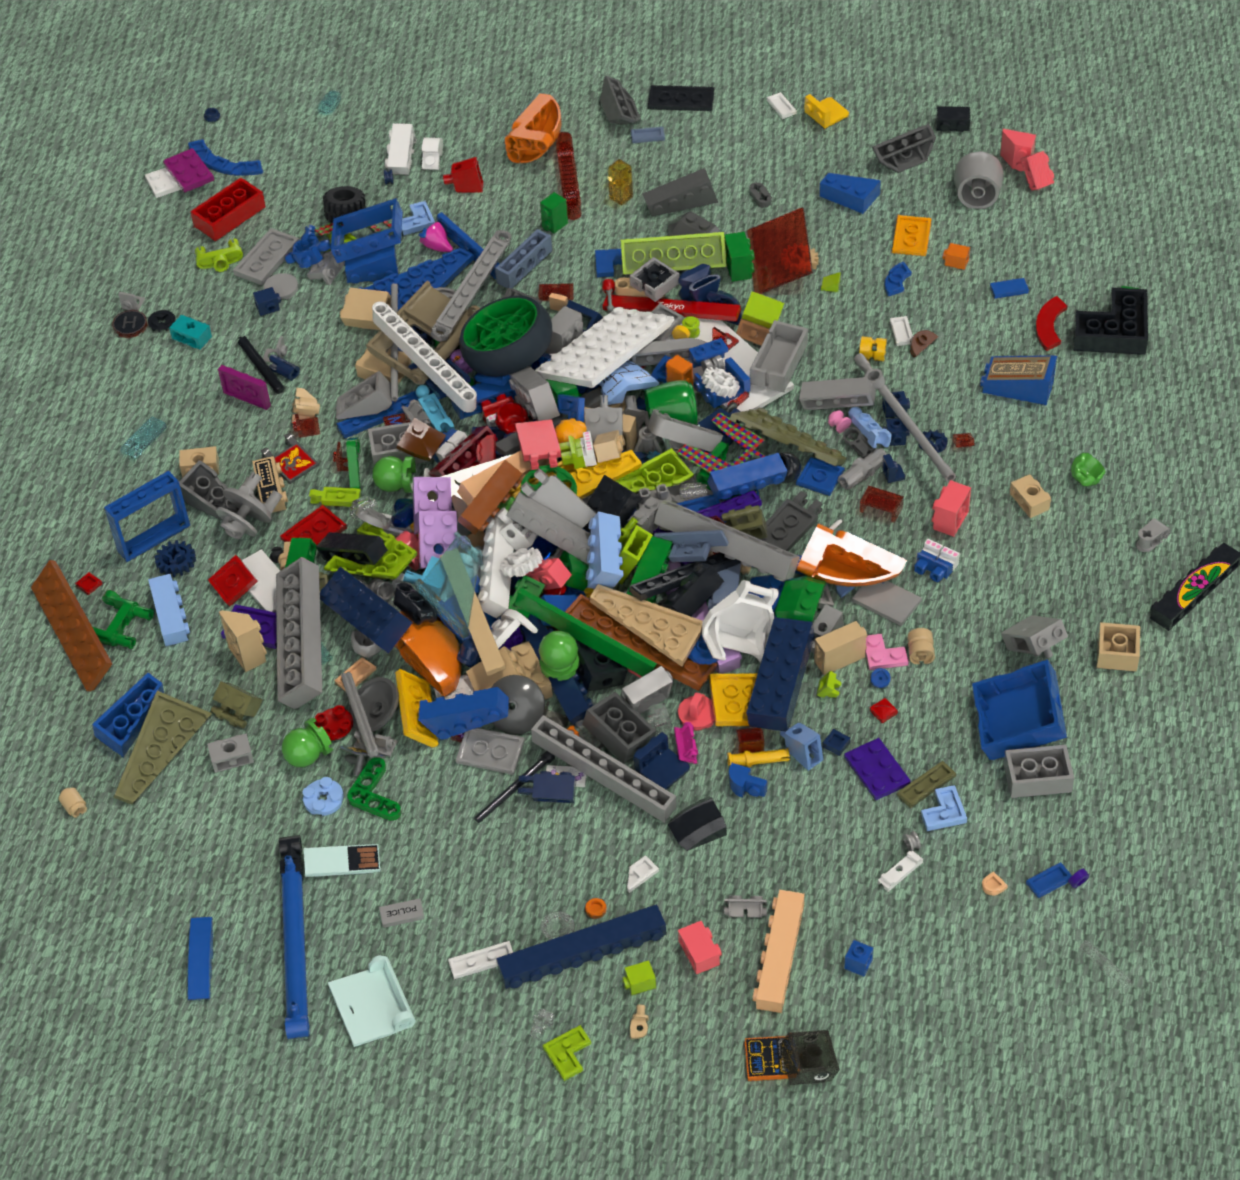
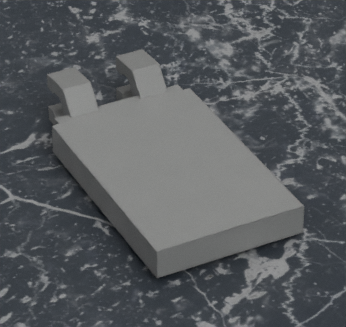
[521,468,596,528]

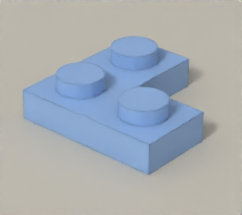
[402,201,435,236]
[921,785,967,831]

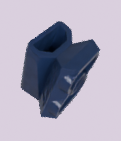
[678,264,721,302]

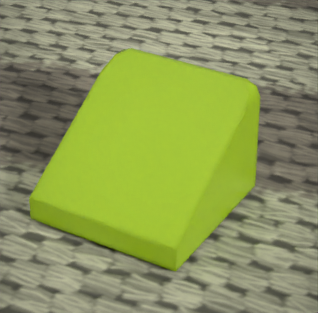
[821,272,841,292]

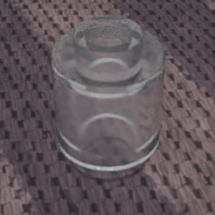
[679,482,707,501]

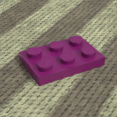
[163,148,215,193]
[218,365,271,410]

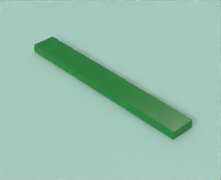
[515,588,657,677]

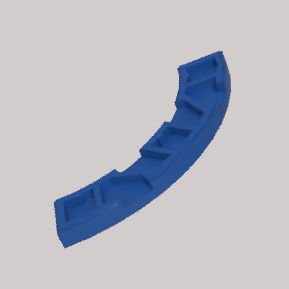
[188,139,264,176]

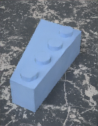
[586,512,623,589]

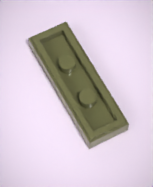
[897,761,956,809]

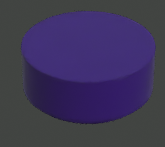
[1068,868,1089,888]

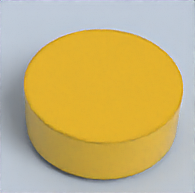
[672,325,690,339]

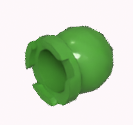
[372,456,416,493]
[538,631,579,681]
[281,718,333,768]

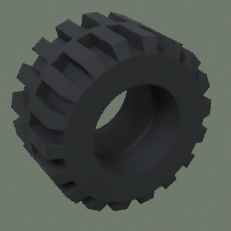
[323,186,366,225]

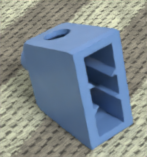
[780,723,823,771]

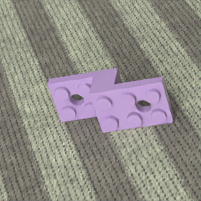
[412,477,458,569]

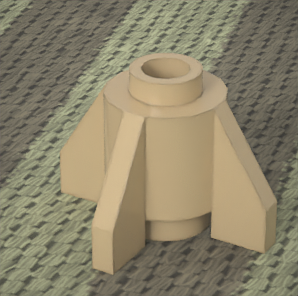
[291,387,320,424]

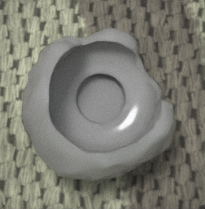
[351,630,382,658]

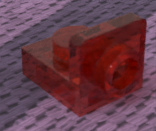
[292,413,320,438]

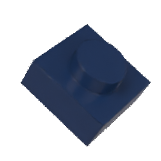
[822,729,851,756]

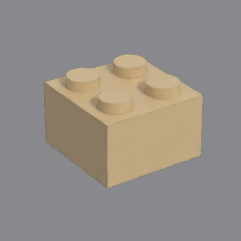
[1097,622,1140,671]

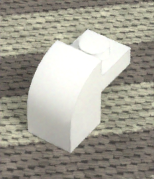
[422,137,443,170]

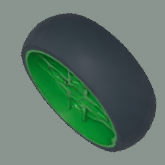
[459,296,553,377]

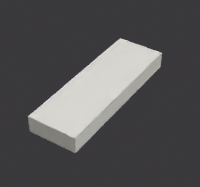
[448,941,513,979]

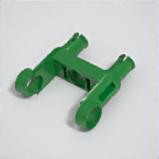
[93,590,154,649]

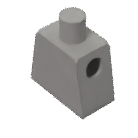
[811,604,844,654]

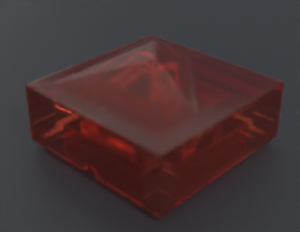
[953,433,974,447]

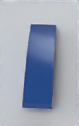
[188,917,213,1000]

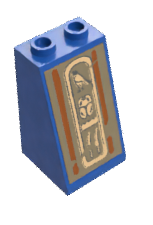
[980,355,1057,405]

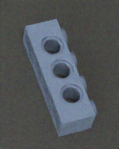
[495,229,552,288]

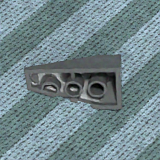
[179,460,248,520]

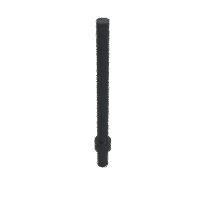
[474,750,555,823]

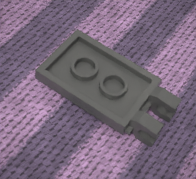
[760,491,823,551]

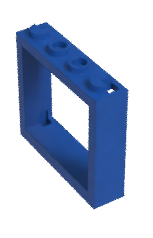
[331,198,403,263]
[104,471,191,562]

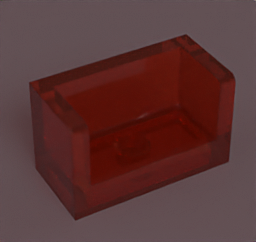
[860,485,904,523]

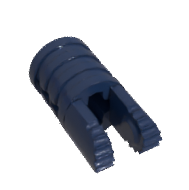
[269,354,300,381]

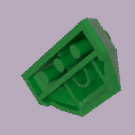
[775,576,826,623]

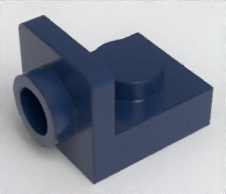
[882,454,905,483]

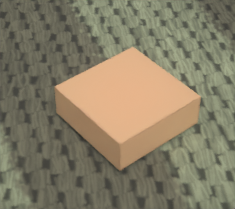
[549,293,568,311]

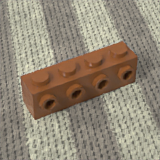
[457,460,523,535]

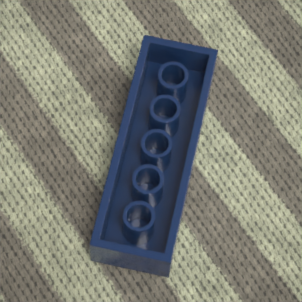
[320,567,413,654]
[747,617,815,731]

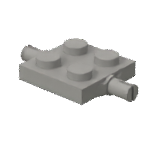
[585,395,623,444]

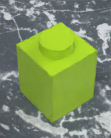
[622,960,656,995]

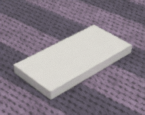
[242,549,280,612]

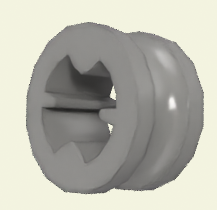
[903,831,921,852]

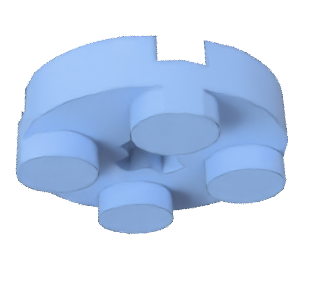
[303,777,344,816]

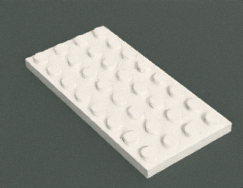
[535,307,674,388]

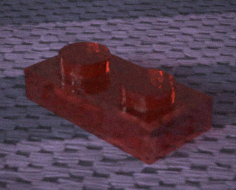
[539,283,574,301]

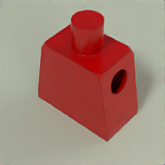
[443,157,483,193]

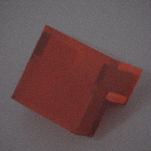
[736,728,764,753]

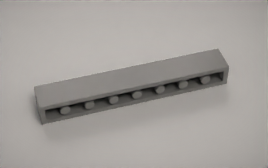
[654,500,800,581]
[531,715,676,823]

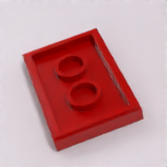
[280,505,347,545]

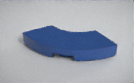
[885,261,912,297]

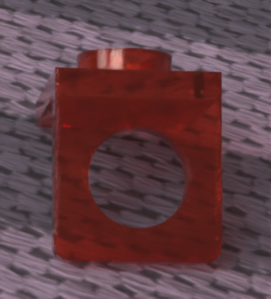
[712,327,739,351]
[333,442,349,471]

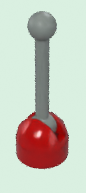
[602,279,615,312]

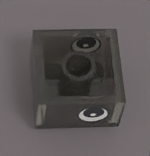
[779,1030,840,1085]

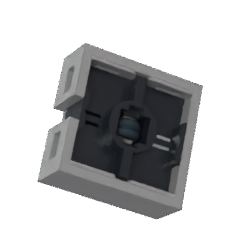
[630,257,679,302]

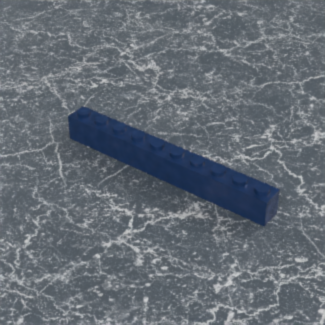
[509,575,595,728]

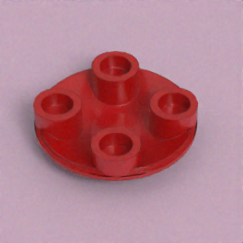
[315,705,353,741]

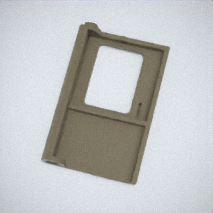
[366,280,480,385]

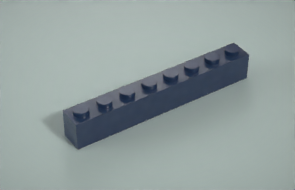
[496,904,667,989]

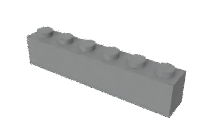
[506,492,591,565]

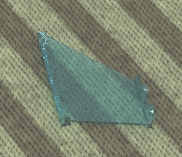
[414,532,484,639]

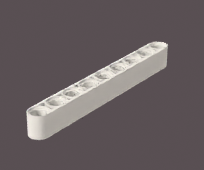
[372,302,477,412]

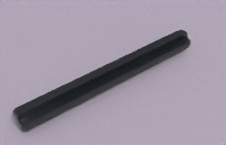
[238,336,285,394]

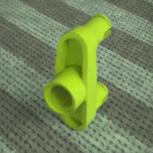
[195,238,243,272]

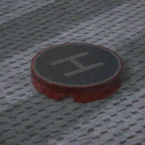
[112,310,148,338]

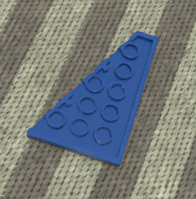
[358,248,474,311]

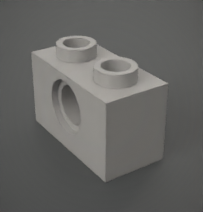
[207,733,254,773]

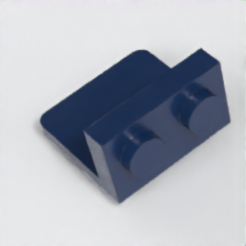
[633,732,690,790]

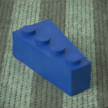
[92,673,164,757]
[418,687,509,739]

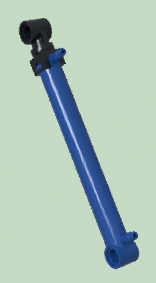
[279,835,310,1039]

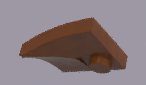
[396,417,446,461]

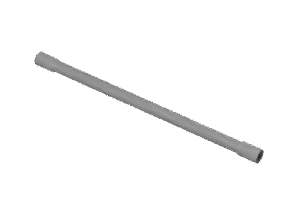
[854,353,956,482]

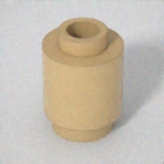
[59,788,87,818]

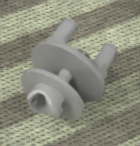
[216,472,282,539]

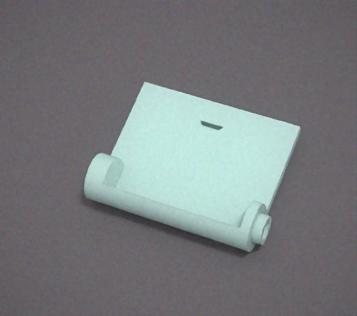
[328,955,416,1047]

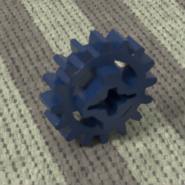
[154,540,196,577]

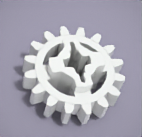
[701,367,740,398]
[500,547,543,577]

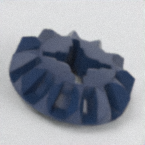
[918,429,948,453]

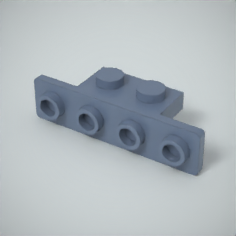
[654,530,729,563]

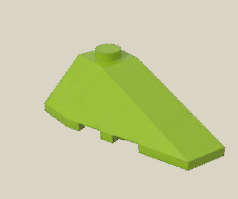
[616,448,694,493]

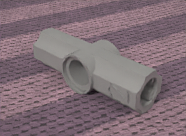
[838,448,887,490]

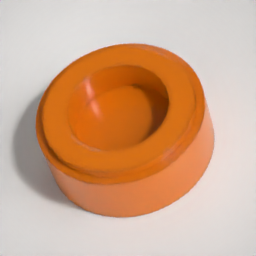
[585,898,607,919]

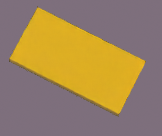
[395,669,438,747]

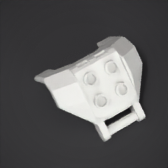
[702,580,778,664]

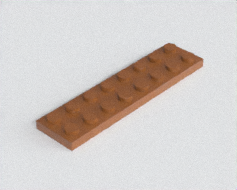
[31,560,112,692]
[565,594,717,691]

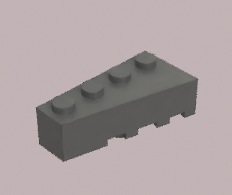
[642,168,718,217]

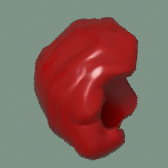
[495,402,529,434]

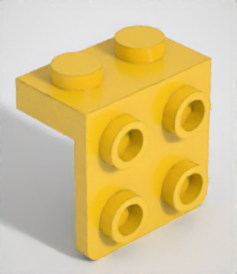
[804,94,849,129]

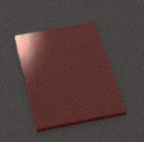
[747,207,813,294]

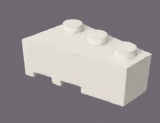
[385,123,417,175]

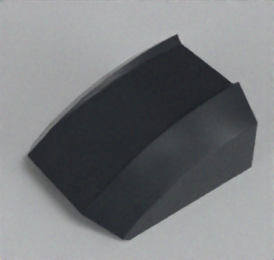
[668,796,727,851]

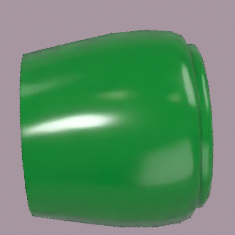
[644,380,698,425]

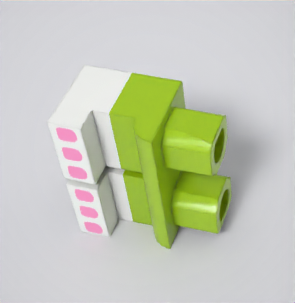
[559,431,597,469]

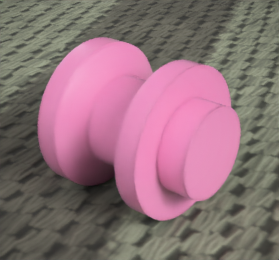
[828,410,852,434]

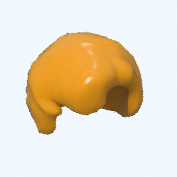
[555,418,587,446]

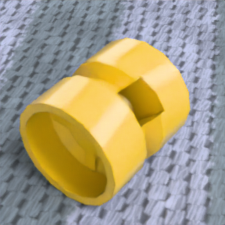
[859,336,887,361]

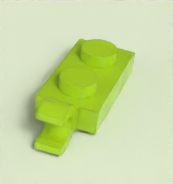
[309,487,361,507]

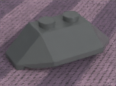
[600,76,641,125]
[872,123,936,173]
[667,211,721,236]

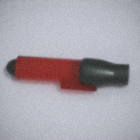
[724,392,750,413]

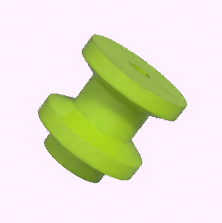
[682,316,700,338]

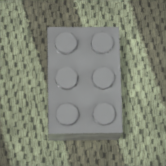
[368,420,428,465]
[1003,745,1074,798]

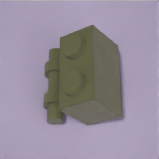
[722,505,767,539]
[211,681,263,729]

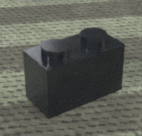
[936,106,970,132]

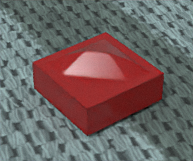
[870,698,898,724]

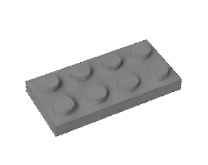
[233,228,299,285]

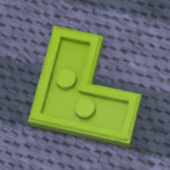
[542,1025,591,1081]

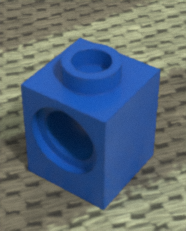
[845,940,874,977]

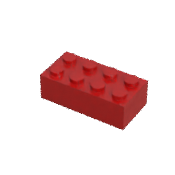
[190,178,266,241]

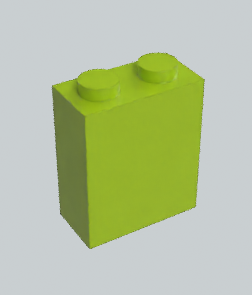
[618,525,653,585]

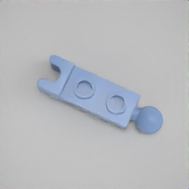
[848,407,891,448]

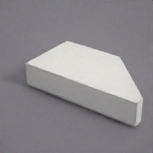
[627,855,659,893]

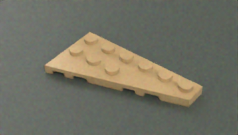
[590,584,703,667]

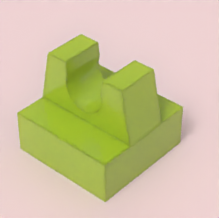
[817,671,841,698]

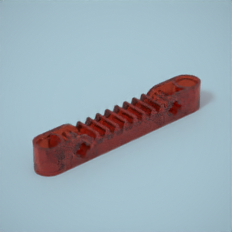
[556,131,582,220]

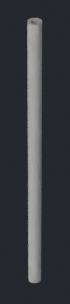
[391,284,398,402]

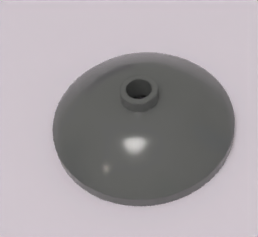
[491,675,545,735]
[349,677,399,732]

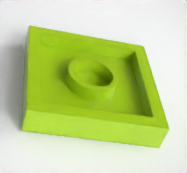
[742,291,784,329]

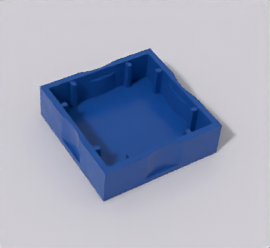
[972,660,1067,760]

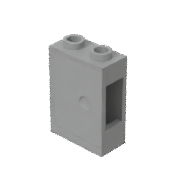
[1001,615,1068,658]

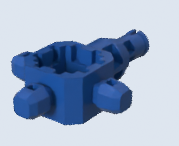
[285,225,331,268]

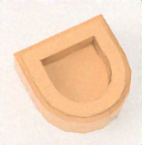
[982,871,1008,896]

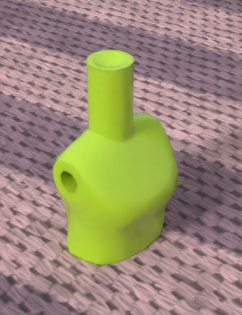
[618,517,638,545]

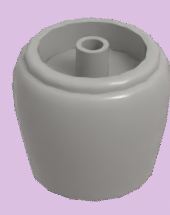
[954,151,1004,209]

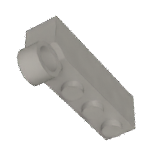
[799,369,885,410]

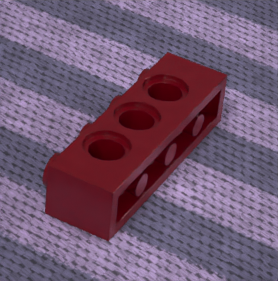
[429,425,498,477]

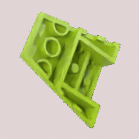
[324,522,417,579]

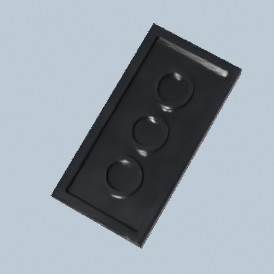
[648,85,715,111]

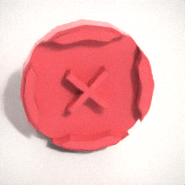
[678,692,715,731]

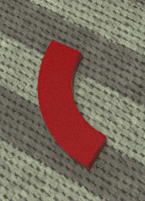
[1036,296,1068,351]

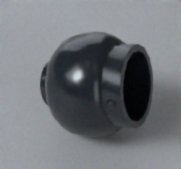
[779,452,801,484]

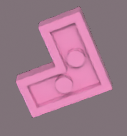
[865,634,909,670]

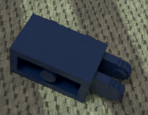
[518,771,577,803]

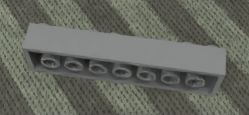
[276,557,322,709]

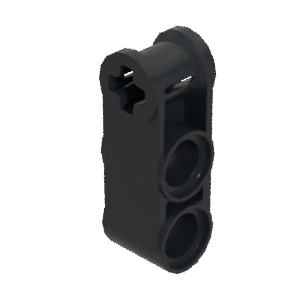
[393,583,438,625]

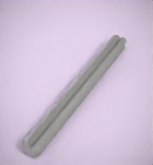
[341,672,379,757]

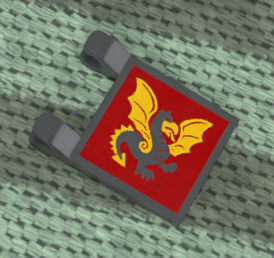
[261,433,319,484]

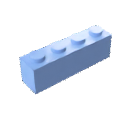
[148,574,190,646]

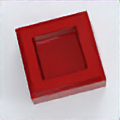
[75,572,103,595]

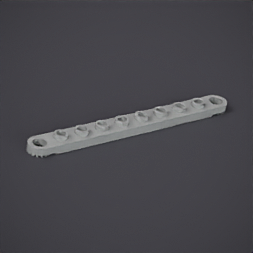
[431,229,511,341]

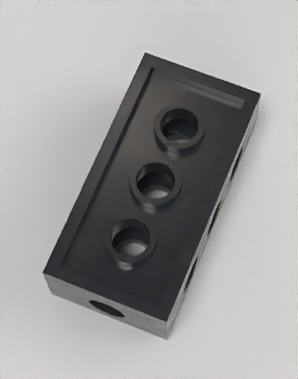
[558,630,628,692]

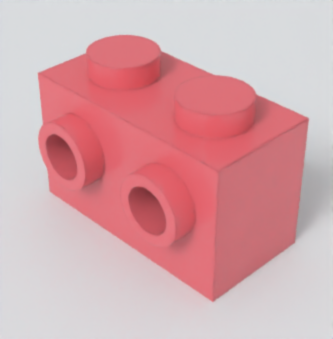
[526,558,572,590]
[678,921,722,975]

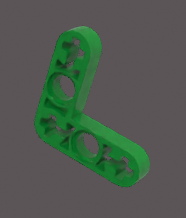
[346,437,361,489]
[347,757,402,821]

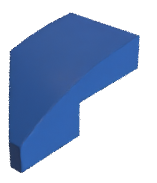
[651,355,672,383]

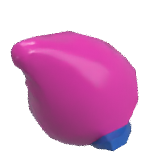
[418,222,453,252]

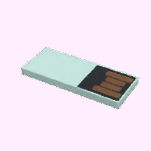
[304,844,380,877]

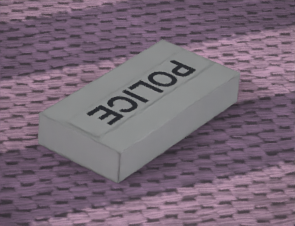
[379,898,424,928]

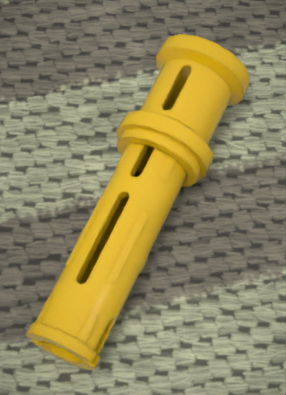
[727,748,790,768]

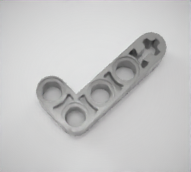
[647,409,723,452]

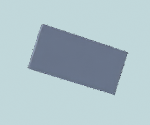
[631,127,665,144]

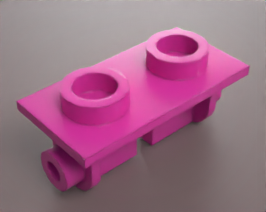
[674,722,698,764]

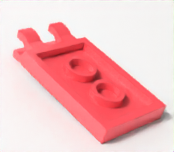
[515,419,561,470]

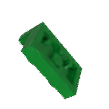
[508,575,546,619]

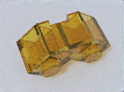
[608,159,633,206]

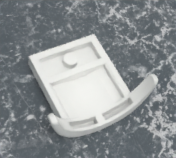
[491,609,538,649]

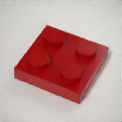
[208,555,258,606]

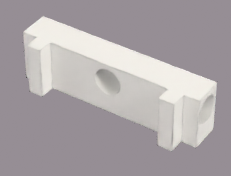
[878,851,923,892]

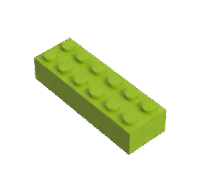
[620,232,726,275]

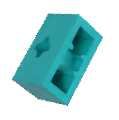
[169,314,212,350]

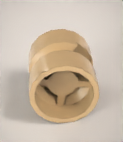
[907,628,935,664]

